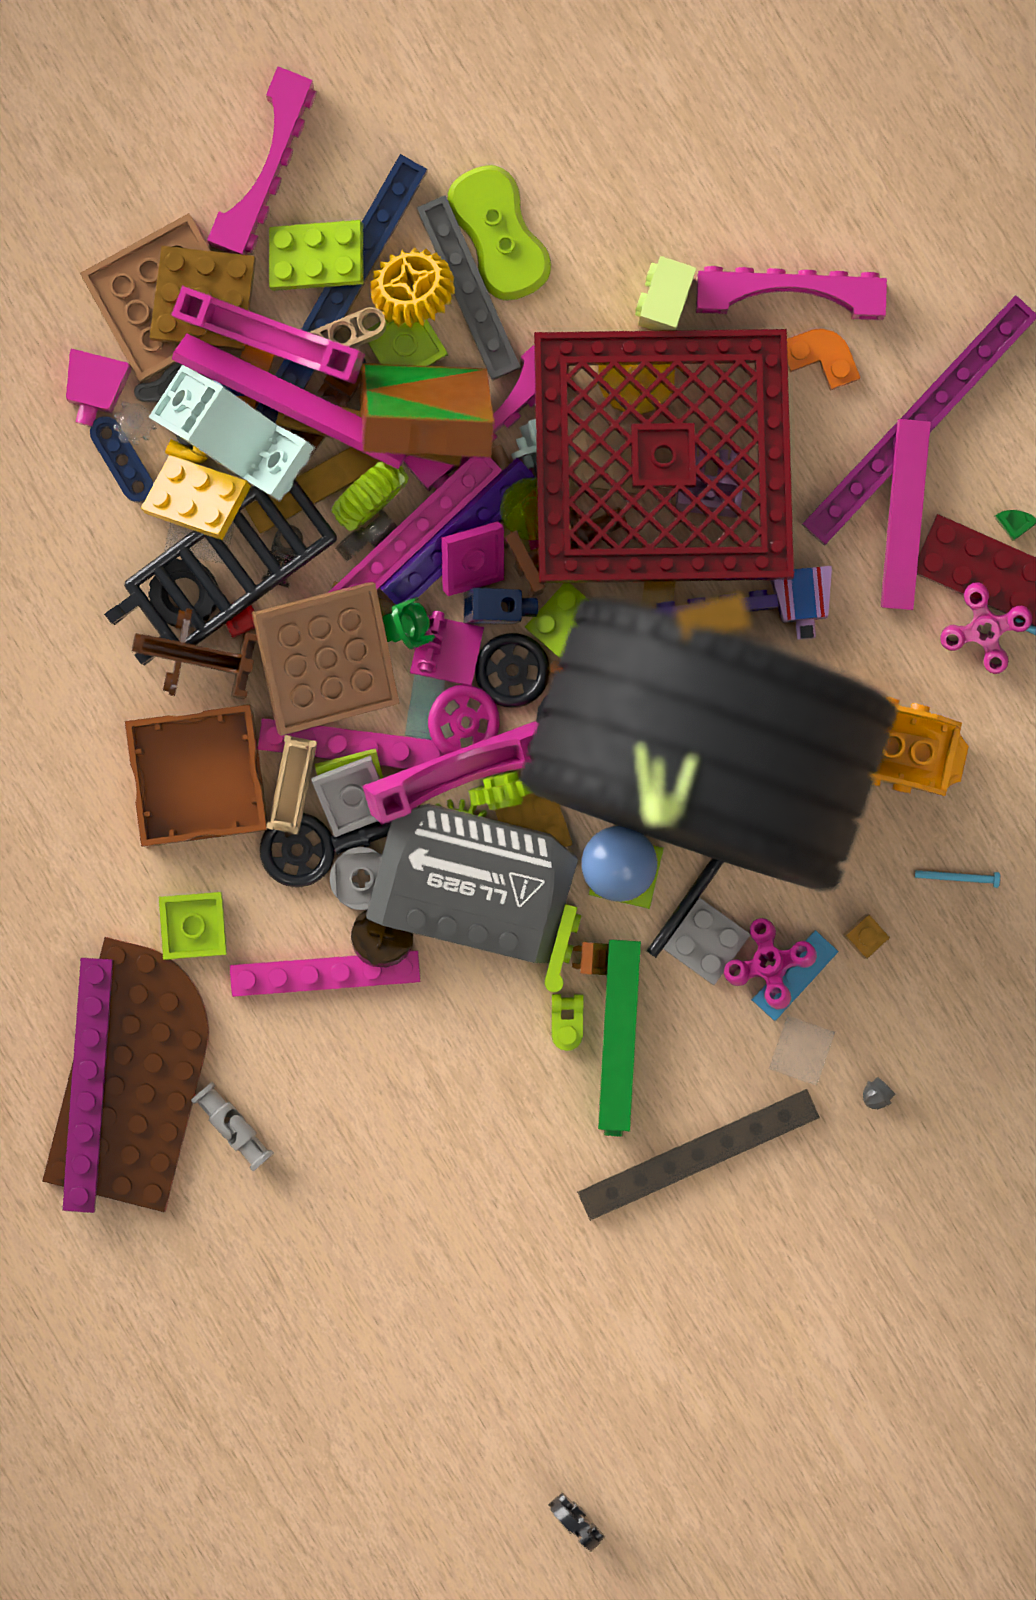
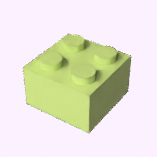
[635,256,696,331]

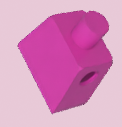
[66,348,132,427]

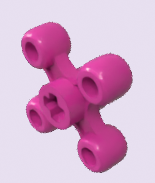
[940,582,1032,674]
[724,918,817,1010]

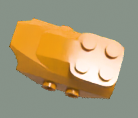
[869,697,969,796]

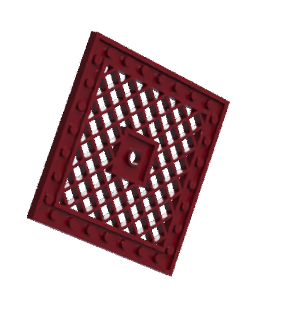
[534,329,794,583]

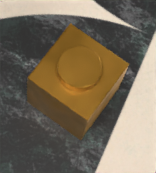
[843,914,890,959]

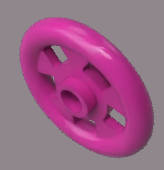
[428,685,500,755]

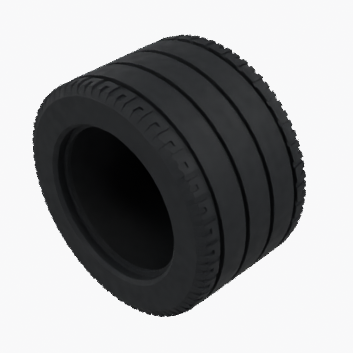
[520,598,897,891]

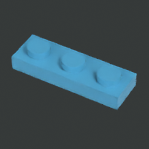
[751,930,839,1021]

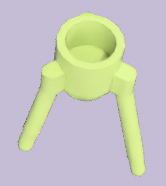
[638,745,696,824]

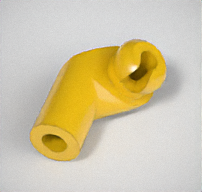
[165,439,208,463]

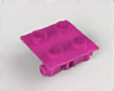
[410,611,484,686]

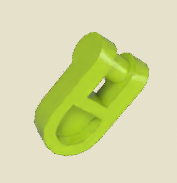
[551,994,583,1051]

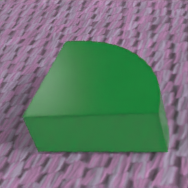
[994,510,1036,541]

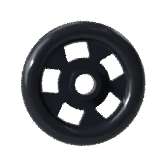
[475,633,550,708]
[259,813,335,888]

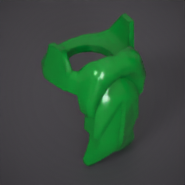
[382,597,435,650]

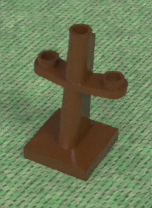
[504,496,627,598]
[132,608,258,699]

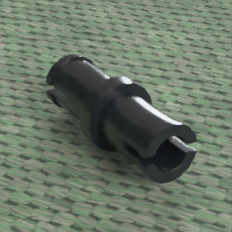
[331,821,391,855]

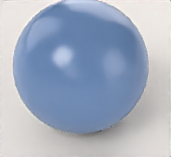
[581,826,657,902]

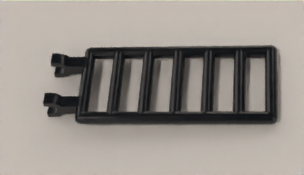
[104,478,337,666]

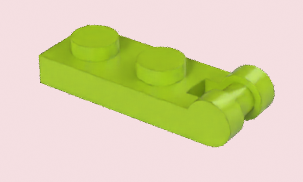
[544,904,582,992]

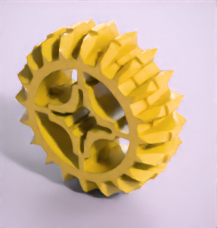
[370,247,455,328]

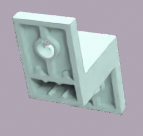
[149,365,315,501]

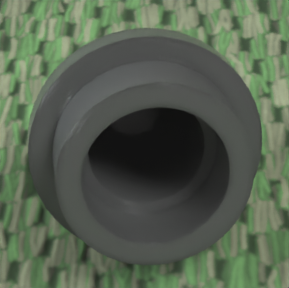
[863,1077,895,1110]

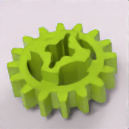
[468,771,532,810]

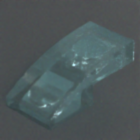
[405,674,446,740]

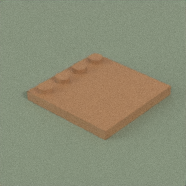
[80,213,210,383]
[252,582,400,736]

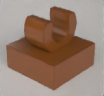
[572,942,609,975]

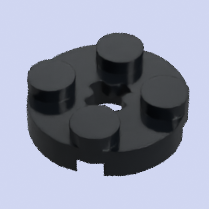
[548,1493,605,1552]

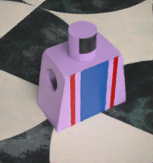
[770,566,832,640]

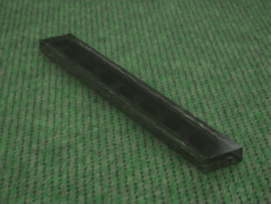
[577,1089,820,1221]

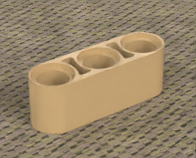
[308,307,386,349]

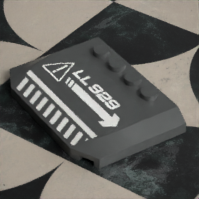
[366,804,578,963]

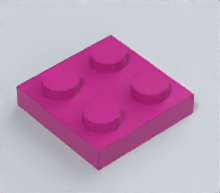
[442,521,504,597]

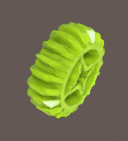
[331,461,409,531]

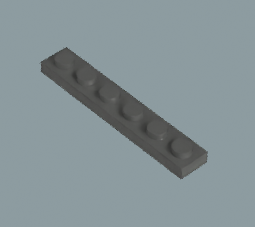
[417,195,520,381]

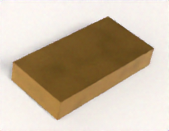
[675,593,750,643]

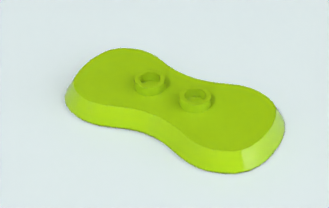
[447,165,551,300]

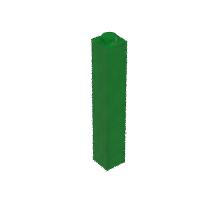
[598,939,641,1137]

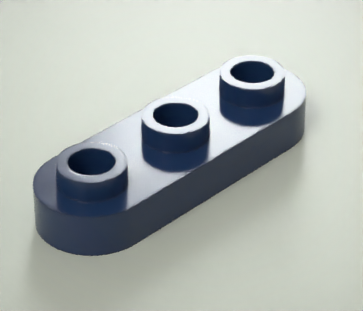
[90,416,154,503]

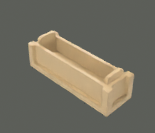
[266,735,318,834]

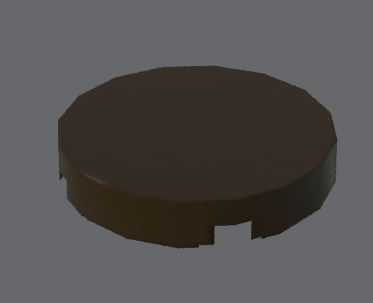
[351,909,414,968]

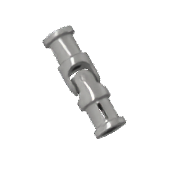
[191,1082,274,1171]

